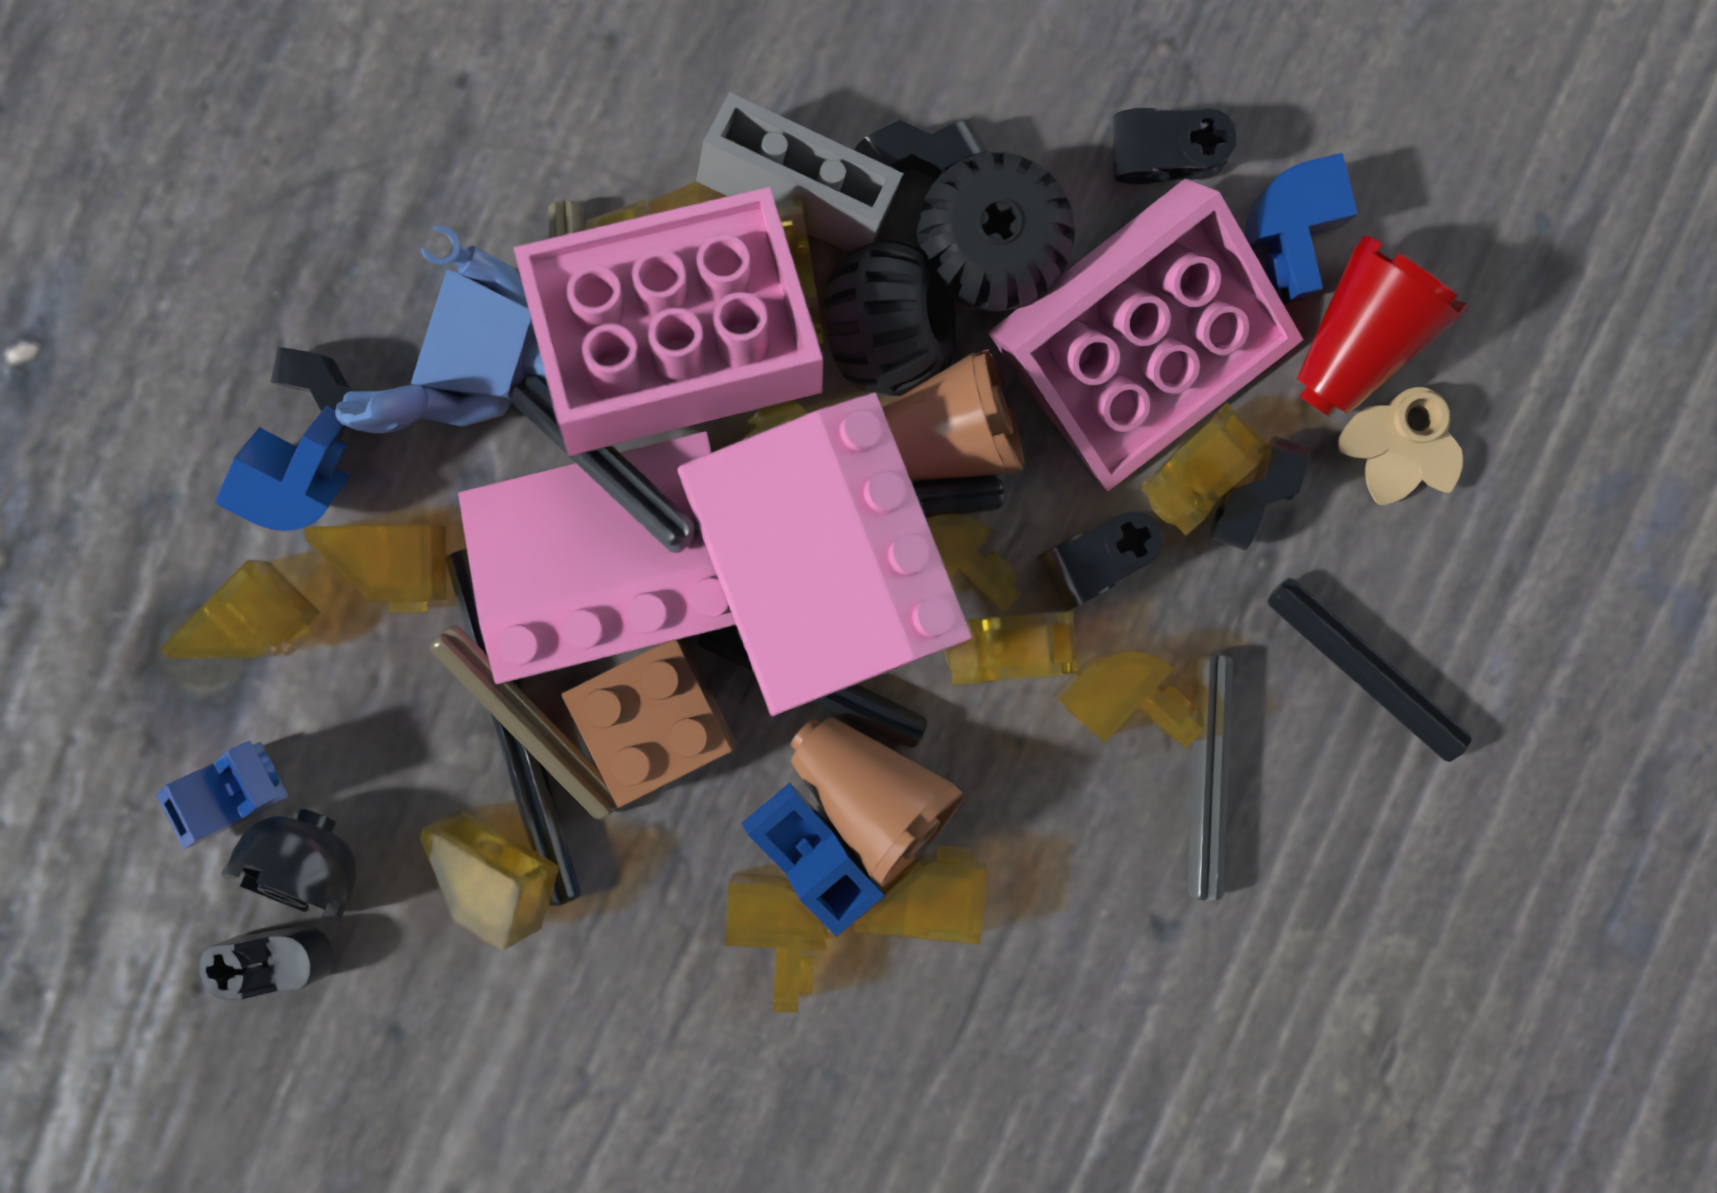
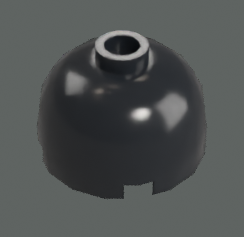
[221,809,356,921]

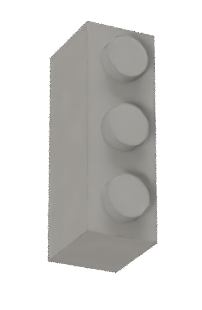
[696,92,903,253]

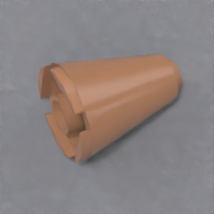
[882,349,1025,481]
[790,717,964,888]

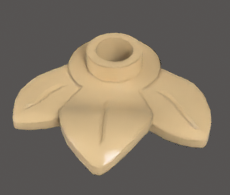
[1337,387,1463,506]

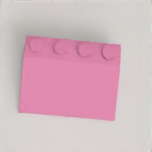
[988,179,1303,492]
[513,187,823,456]
[677,392,972,716]
[458,431,736,684]

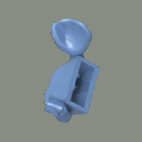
[335,226,549,434]

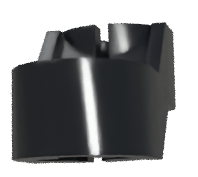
[855,119,988,179]
[271,347,366,411]
[1210,436,1310,551]
[199,926,334,1000]

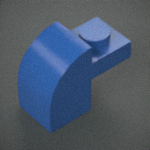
[1244,153,1358,304]
[215,405,351,531]
[156,740,289,850]
[742,782,885,937]

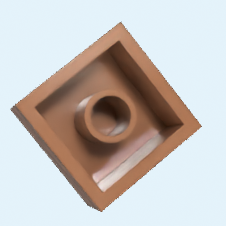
[561,638,738,808]

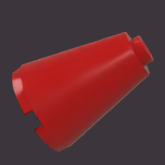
[1296,235,1469,418]

